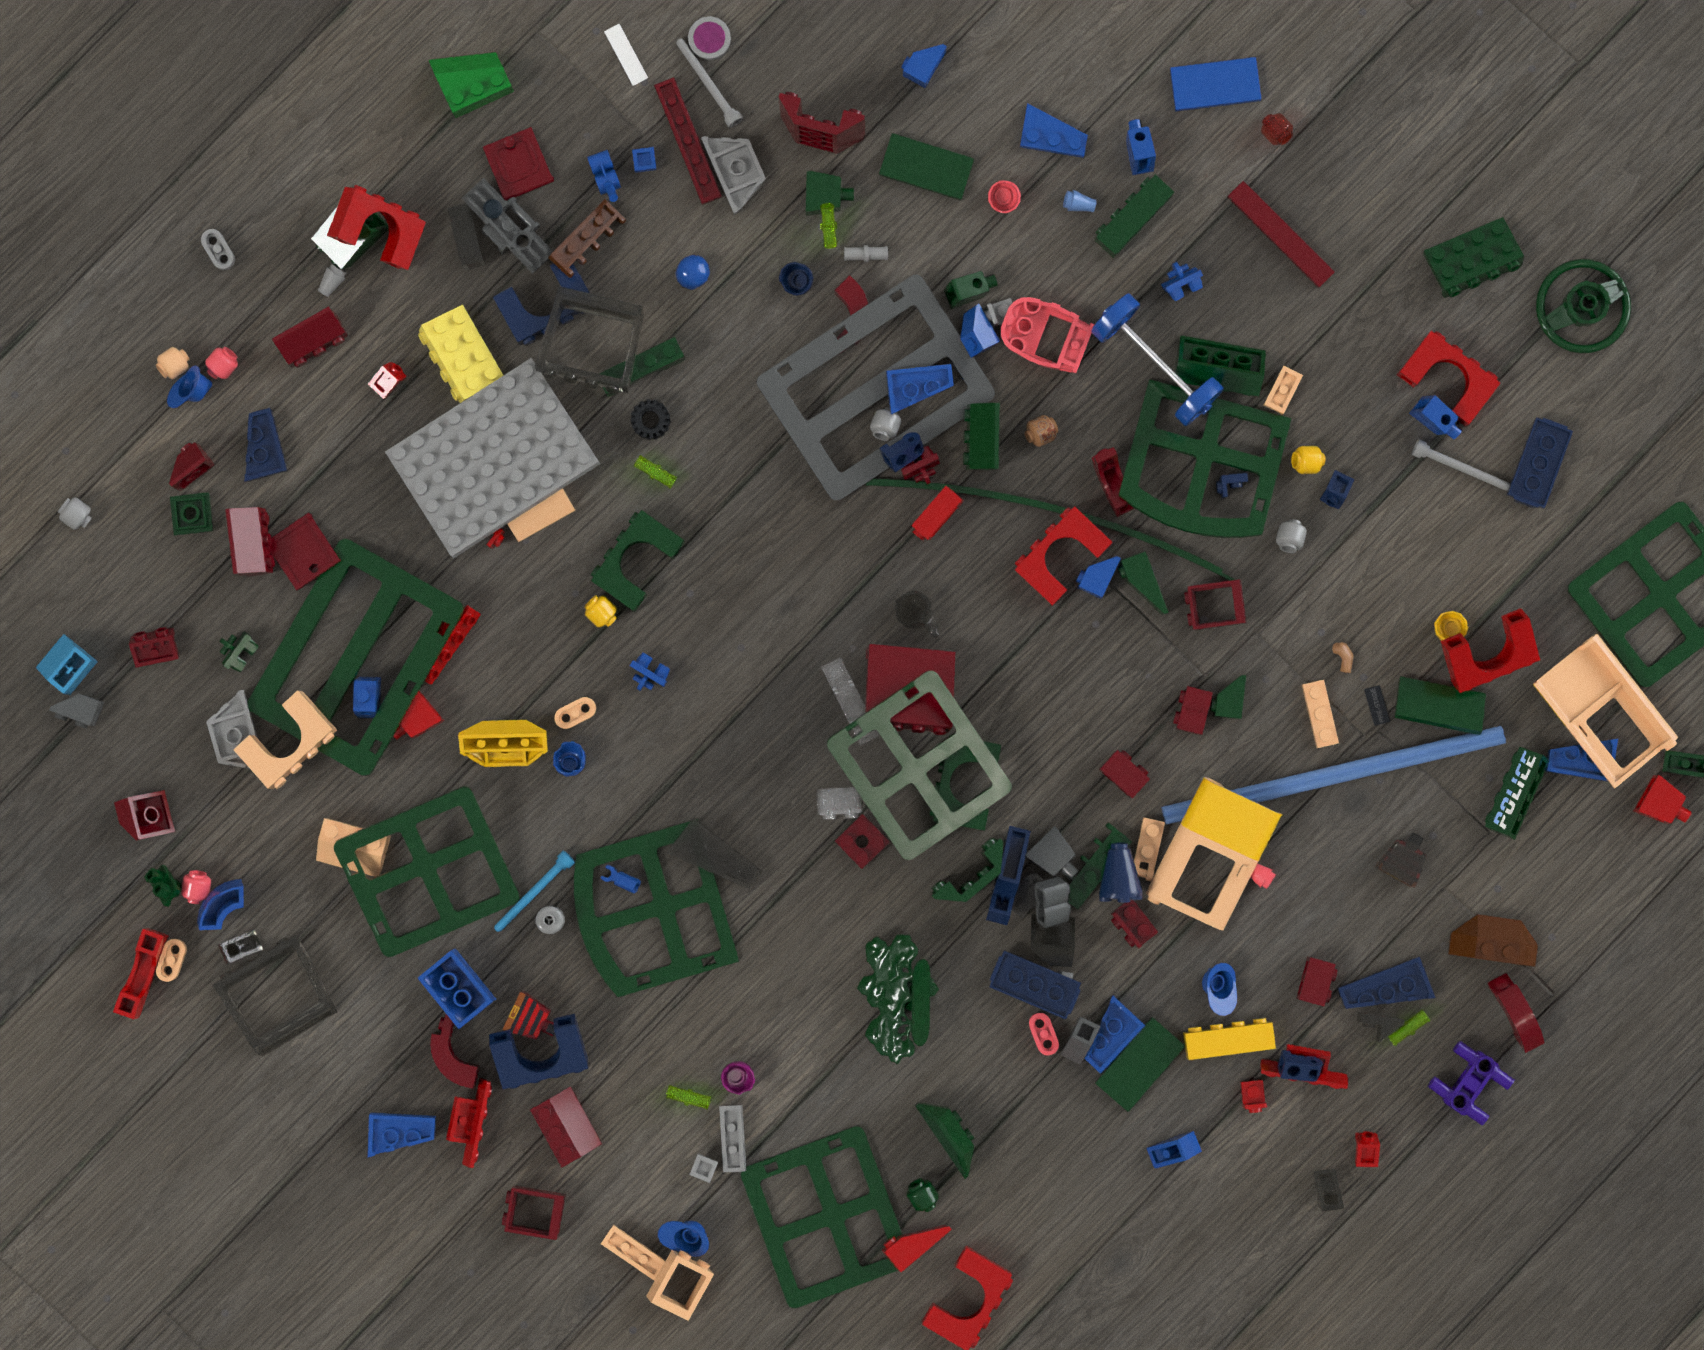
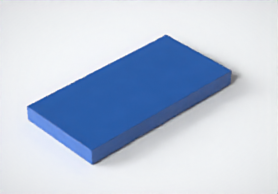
[1170,57,1261,112]

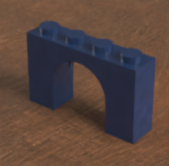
[493,264,595,346]
[489,1014,588,1089]

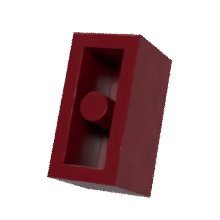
[1098,750,1150,799]
[1296,956,1338,1006]

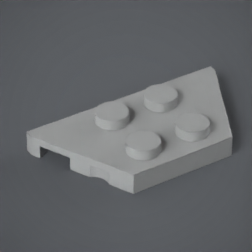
[701,136,766,215]
[206,690,258,769]

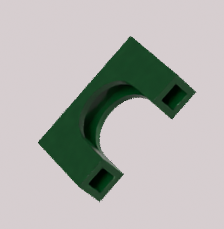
[591,510,685,612]
[930,735,1001,831]

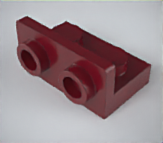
[129,627,179,668]
[1110,900,1158,949]

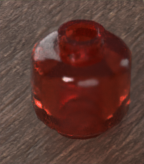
[1261,113,1293,146]

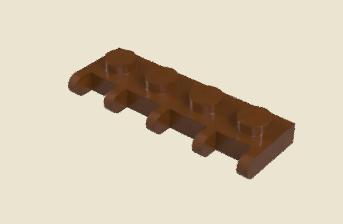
[548,199,626,278]

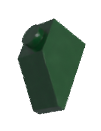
[1210,675,1246,720]

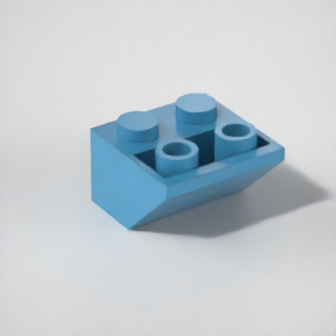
[36,634,98,695]

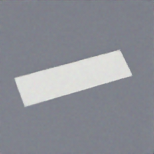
[604,24,648,86]

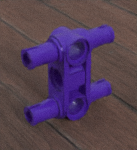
[1427,1041,1514,1125]

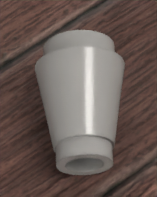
[318,263,347,297]

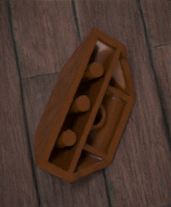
[1448,914,1538,967]

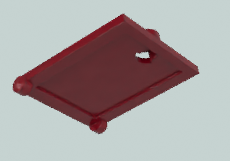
[483,127,554,201]
[270,512,341,591]

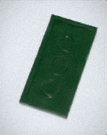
[879,133,974,201]
[1394,676,1486,735]
[1095,1017,1185,1112]

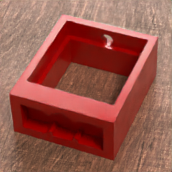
[911,486,964,540]

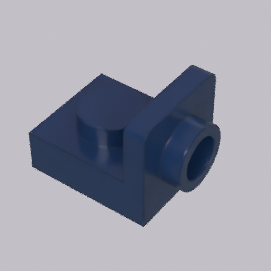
[1320,470,1355,509]
[1216,473,1248,499]

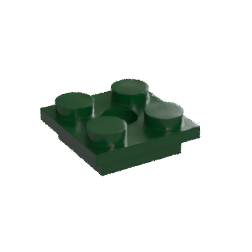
[170,492,213,536]

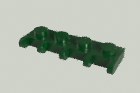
[1067,823,1132,910]

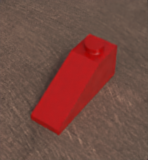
[882,1225,952,1272]

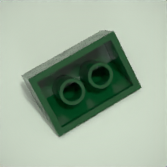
[963,403,1000,470]

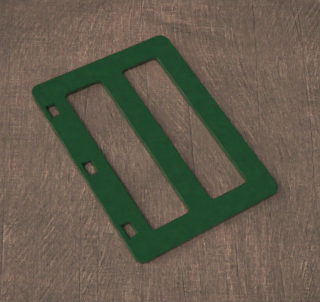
[247,539,464,776]

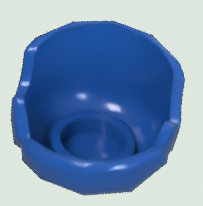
[675,255,710,290]
[553,741,586,777]

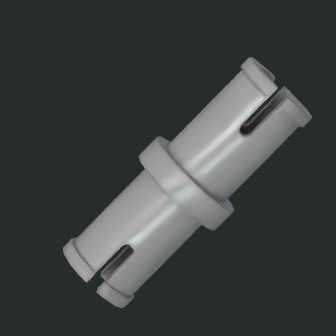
[844,245,888,262]

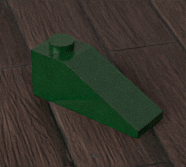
[1118,551,1169,616]
[1662,750,1704,779]

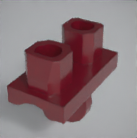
[901,446,940,485]

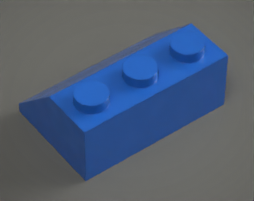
[418,948,497,1029]

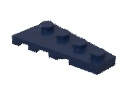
[1337,957,1436,1009]

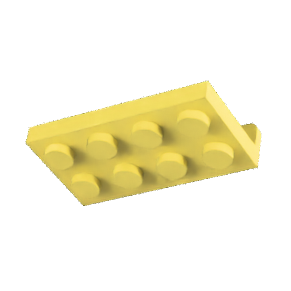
[418,305,504,403]

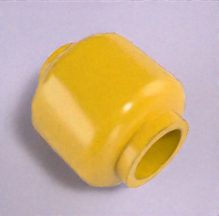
[1291,446,1326,474]
[584,595,617,627]

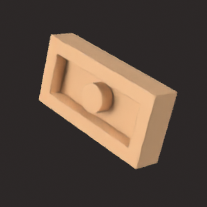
[1264,366,1303,415]

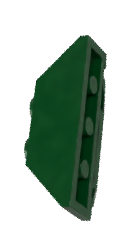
[915,1102,975,1179]

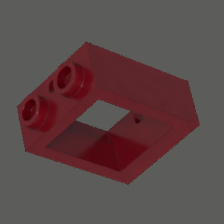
[1184,579,1247,630]
[502,1185,566,1240]

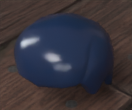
[779,262,814,296]

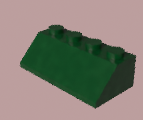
[1174,336,1266,397]

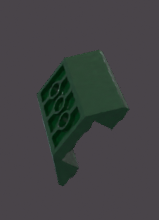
[930,838,1003,902]

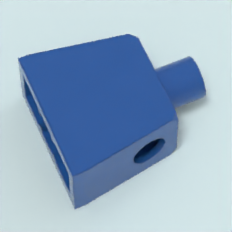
[1126,119,1156,175]
[1409,395,1462,440]
[353,677,381,718]

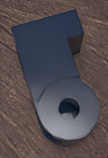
[879,432,924,472]
[1277,1050,1323,1082]

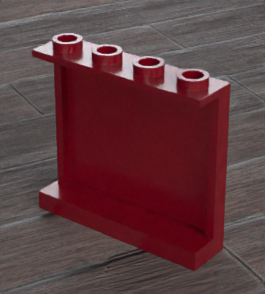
[865,644,956,735]

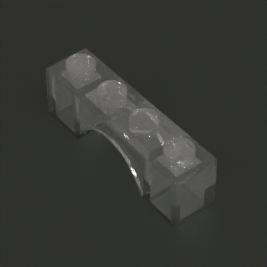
[821,657,880,746]

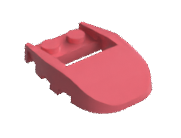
[1001,297,1095,374]

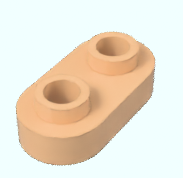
[555,697,596,729]
[156,939,187,982]

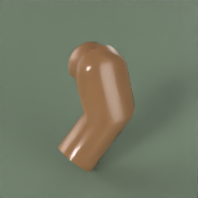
[1332,642,1354,673]

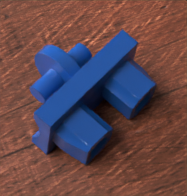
[1161,262,1203,301]
[630,653,670,691]

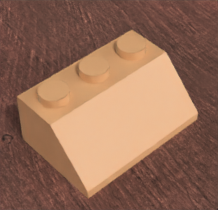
[508,488,576,542]
[316,818,391,877]

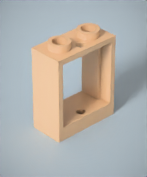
[646,1250,714,1321]

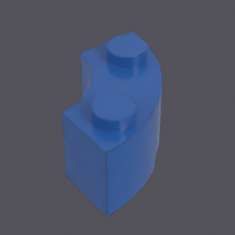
[197,879,244,930]

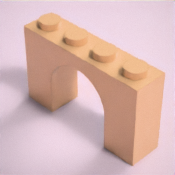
[234,690,337,789]

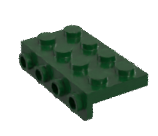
[1423,217,1524,298]

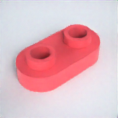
[1029,1012,1059,1055]

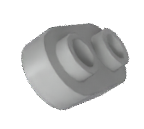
[201,229,235,270]

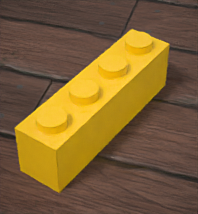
[1183,1018,1276,1060]

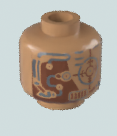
[1024,415,1058,447]

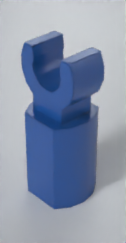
[601,865,641,894]

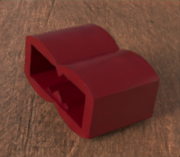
[1173,686,1213,736]

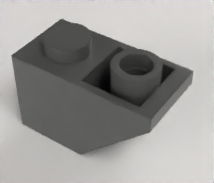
[49,694,104,729]
[1060,1015,1101,1064]

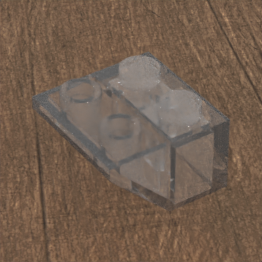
[817,787,862,820]

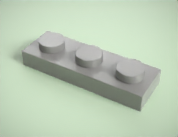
[719,1105,747,1173]

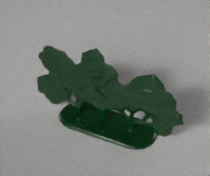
[857,934,930,1064]

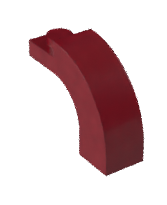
[834,275,868,353]
[1091,447,1135,517]
[1487,973,1545,1053]
[430,1014,480,1089]

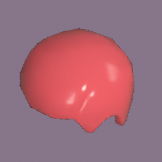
[988,180,1021,214]

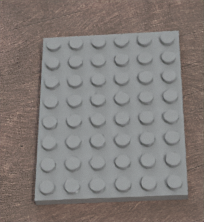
[385,358,600,558]

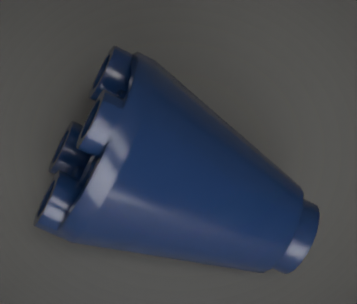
[1099,842,1143,903]

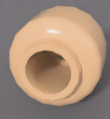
[156,347,190,379]

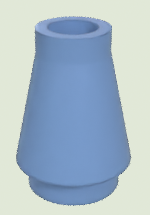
[1063,190,1096,212]

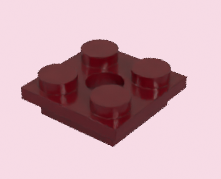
[835,814,890,869]

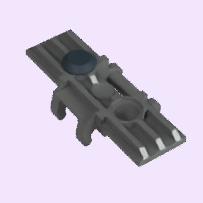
[462,178,553,274]

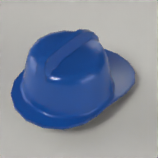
[167,365,212,408]
[1202,963,1237,1016]
[658,1220,709,1257]

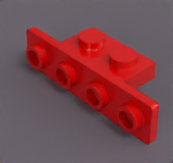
[425,605,481,685]
[1260,1044,1348,1089]
[446,1078,492,1168]

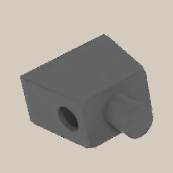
[1025,826,1079,880]

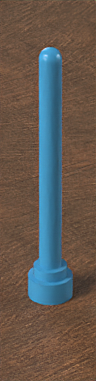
[494,850,575,932]

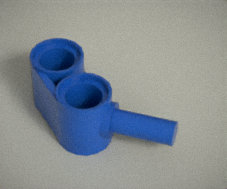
[587,150,621,202]

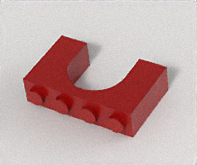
[327,185,426,270]
[1396,331,1500,427]
[1015,506,1113,606]
[1440,608,1540,693]
[922,1246,1013,1350]

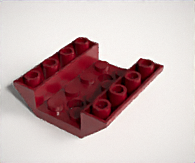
[779,92,865,154]

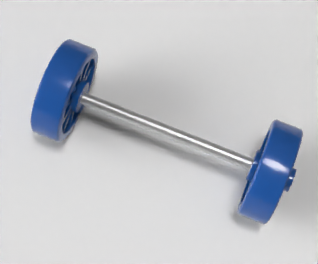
[1091,294,1224,426]

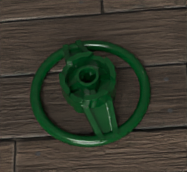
[1536,259,1631,353]

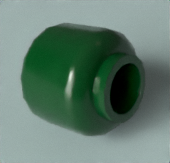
[906,1178,939,1212]

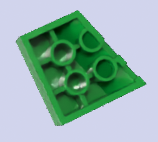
[429,52,514,118]

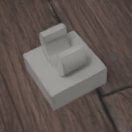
[690,1153,718,1183]

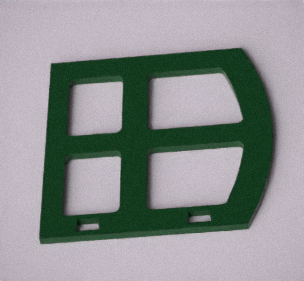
[1118,379,1291,538]
[574,819,739,997]

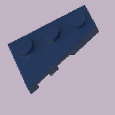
[244,408,288,482]

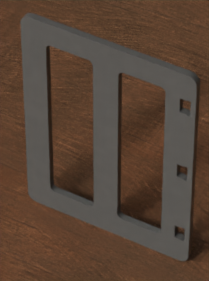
[756,275,995,500]

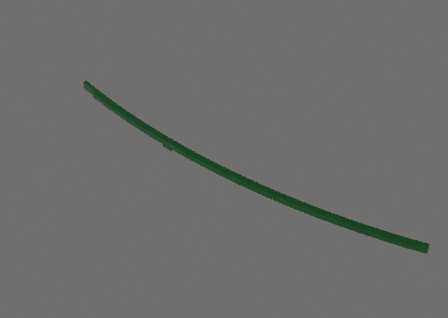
[866,479,1235,581]

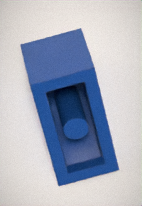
[901,44,947,88]
[960,304,1000,358]
[1076,556,1121,599]
[1146,1131,1202,1168]

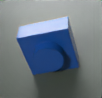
[632,147,657,173]

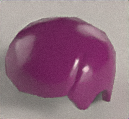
[721,1061,755,1095]

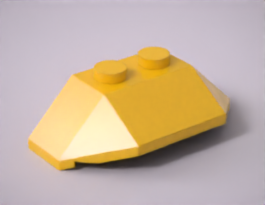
[458,720,548,767]

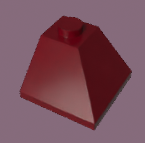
[169,442,215,491]
[114,790,175,841]

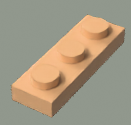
[1302,680,1339,748]
[601,1225,666,1281]

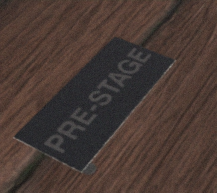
[1364,685,1390,726]

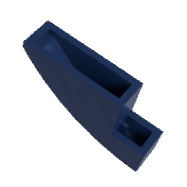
[986,826,1031,925]

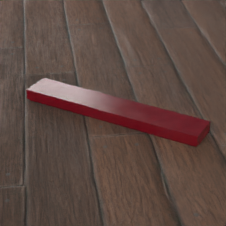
[654,77,722,205]
[1227,181,1335,288]

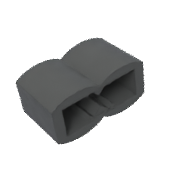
[1035,877,1071,928]

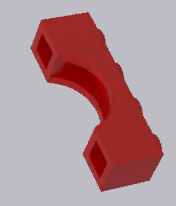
[113,928,169,1019]

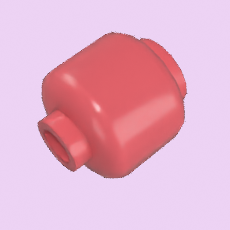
[205,347,238,379]
[181,870,211,904]

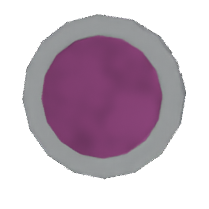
[688,16,731,61]

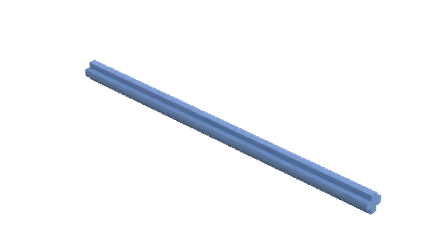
[1161,726,1506,824]

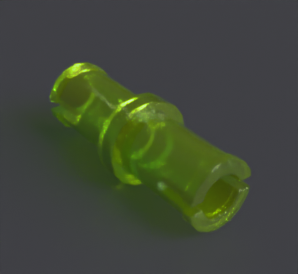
[820,203,837,249]
[633,455,678,489]
[1387,1009,1431,1046]
[666,1085,712,1110]

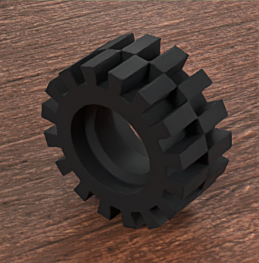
[630,399,670,440]

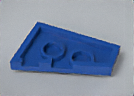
[1020,103,1088,158]
[886,364,954,414]
[1545,739,1618,782]
[1084,996,1145,1074]
[368,1113,436,1157]

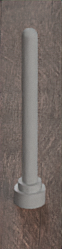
[676,39,743,128]
[1411,439,1510,491]

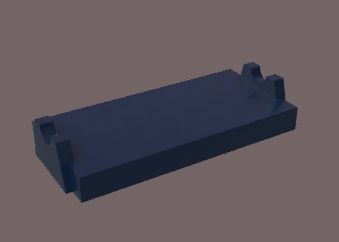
[1507,417,1573,509]
[989,950,1081,1019]

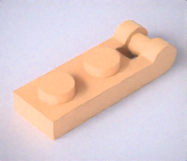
[1134,817,1165,882]

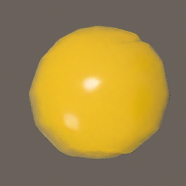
[1434,611,1468,641]

